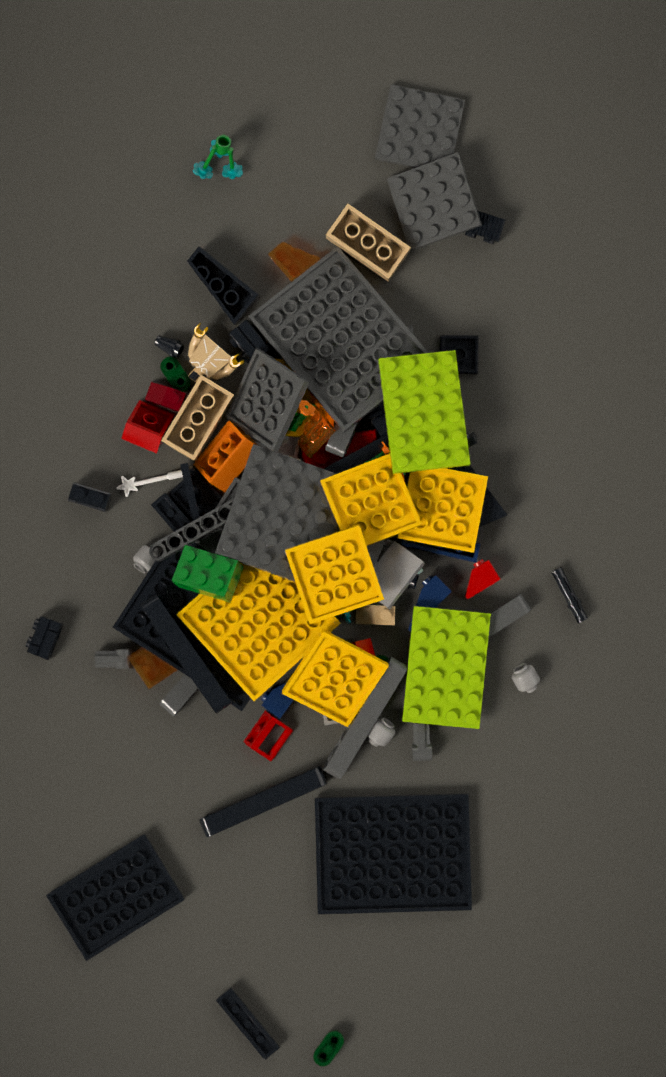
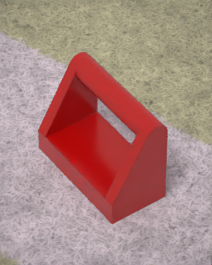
[243,710,294,762]

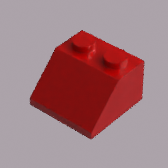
[121,400,174,454]

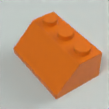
[193,420,259,492]

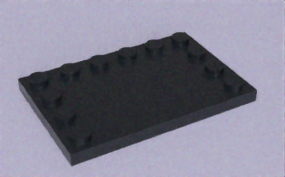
[46,834,185,961]

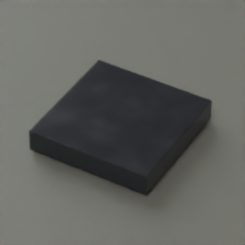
[440,335,479,374]

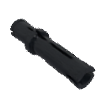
[551,567,588,623]

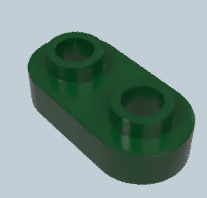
[160,357,191,392]
[313,1030,344,1066]

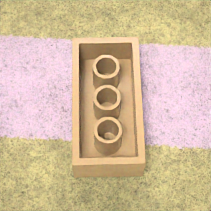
[326,204,411,282]
[161,375,235,462]

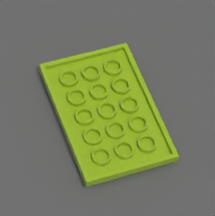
[378,350,471,474]
[402,606,491,729]

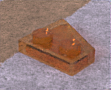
[268,242,320,282]
[298,406,336,458]
[128,647,177,689]

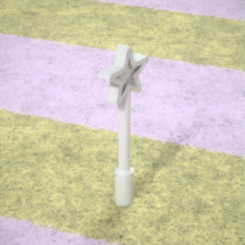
[116,470,183,497]

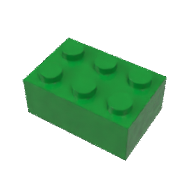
[172,545,244,603]

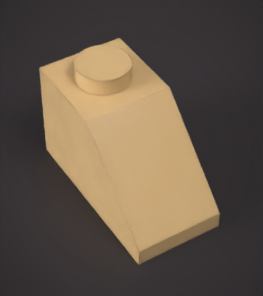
[356,605,395,625]

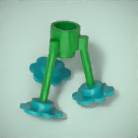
[193,134,243,179]

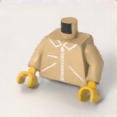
[188,323,244,382]

